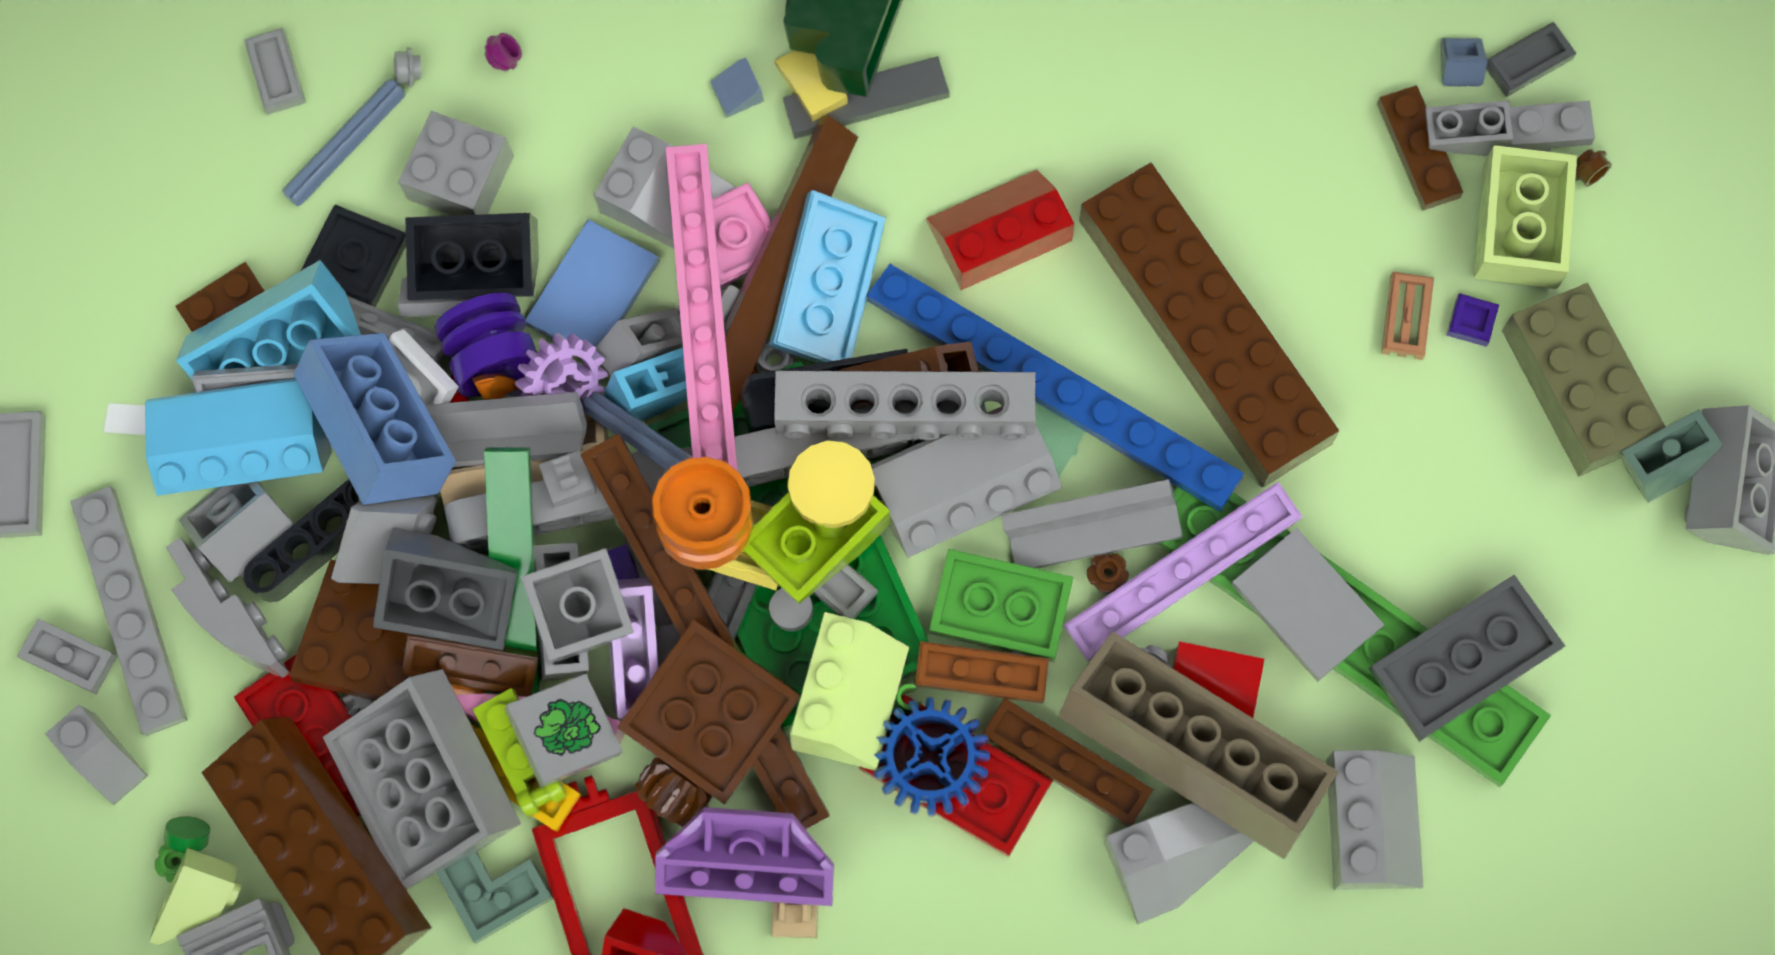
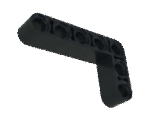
[243,479,359,602]

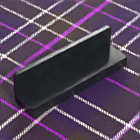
[739,349,908,433]

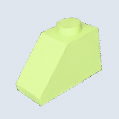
[149,848,241,945]

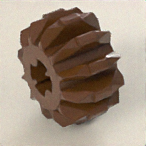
[635,757,712,826]

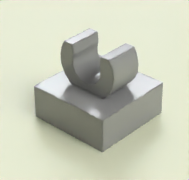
[539,450,595,508]

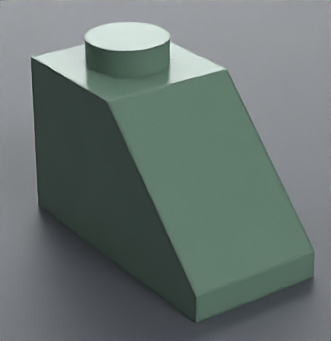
[1622,409,1722,503]

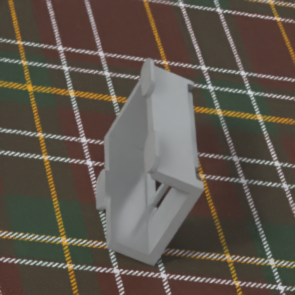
[177,899,294,955]

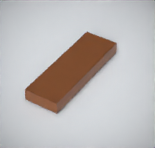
[914,641,1049,704]

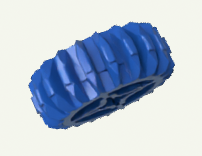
[874,697,990,817]

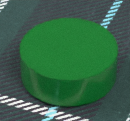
[164,816,210,853]

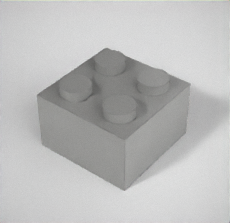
[398,111,514,216]

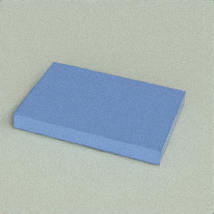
[525,219,660,347]

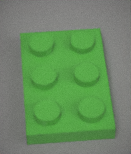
[929,549,1073,662]

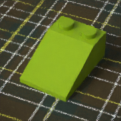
[743,492,891,604]

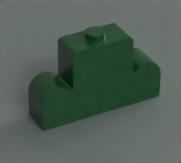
[783,0,903,97]

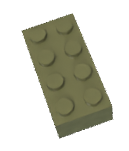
[1502,282,1666,477]

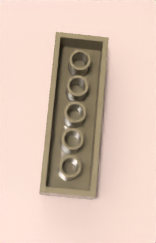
[1058,631,1338,859]

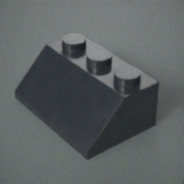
[405,213,539,301]

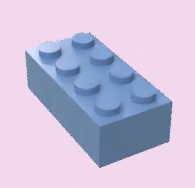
[294,333,456,505]

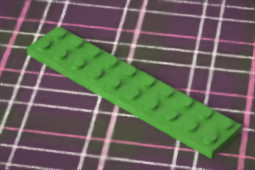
[1156,487,1551,787]

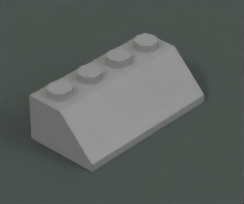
[871,406,1062,558]

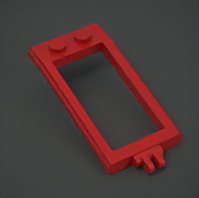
[531,775,704,955]

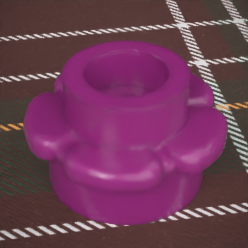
[485,33,522,72]

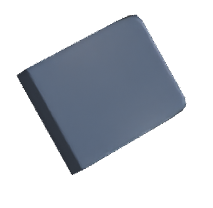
[1440,38,1487,86]
[710,57,763,117]

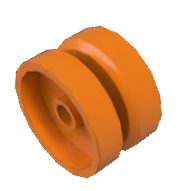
[652,457,753,569]

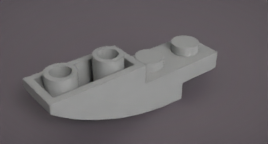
[1425,100,1595,156]
[166,538,290,678]

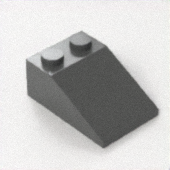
[373,528,518,650]

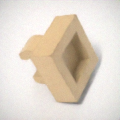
[772,902,818,939]

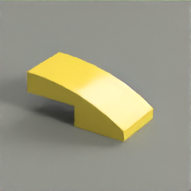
[774,51,848,122]

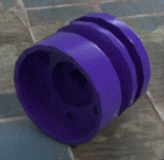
[434,293,537,397]

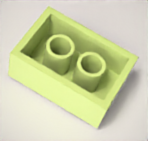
[1474,145,1577,289]

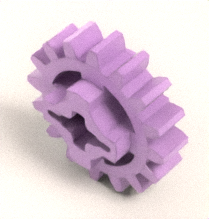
[515,333,608,412]

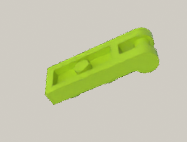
[473,688,567,818]

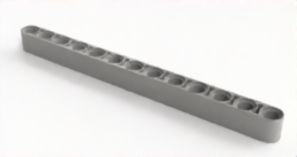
[444,400,987,550]

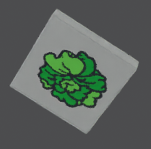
[504,674,623,788]

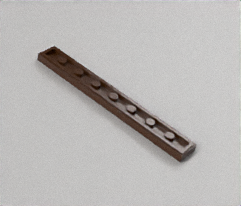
[724,115,858,415]

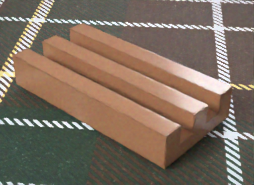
[1381,272,1434,360]

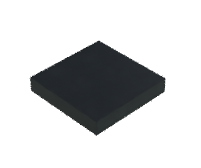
[301,204,406,307]

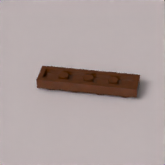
[982,698,1154,827]

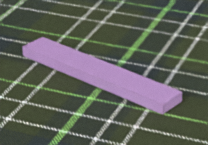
[1064,482,1303,661]

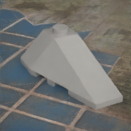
[1103,803,1254,924]

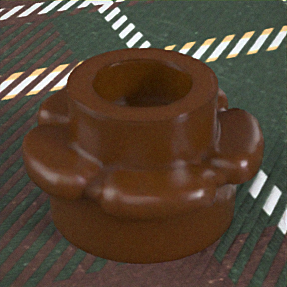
[1575,149,1612,187]
[1087,553,1129,593]

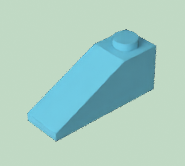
[604,348,687,421]

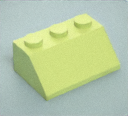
[790,612,909,770]

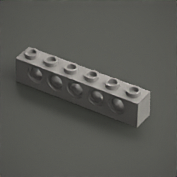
[774,371,1035,440]

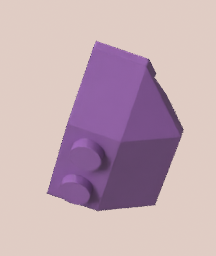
[656,807,834,906]

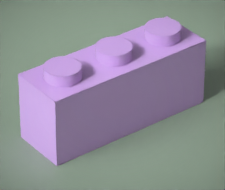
[609,577,658,719]

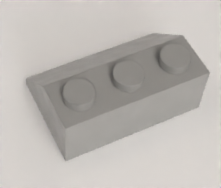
[1685,405,1775,555]
[1326,750,1423,890]

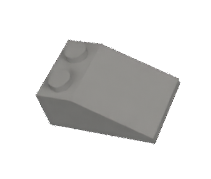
[594,127,736,248]

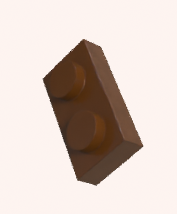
[175,262,265,332]

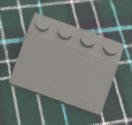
[323,669,521,890]

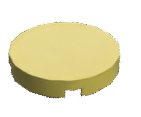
[788,441,875,528]

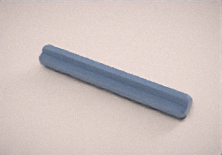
[282,79,405,206]
[582,392,693,471]

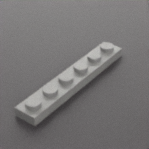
[70,486,188,736]

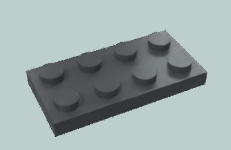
[1369,575,1565,742]

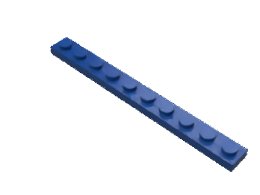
[867,263,1244,512]

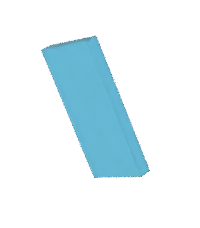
[769,190,886,363]

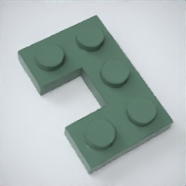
[436,851,553,944]

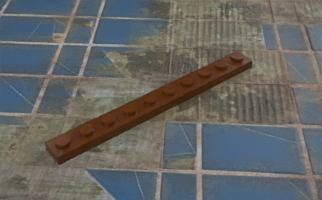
[580,433,830,829]

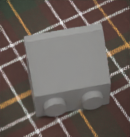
[179,482,294,582]
[331,495,438,584]
[521,548,634,663]

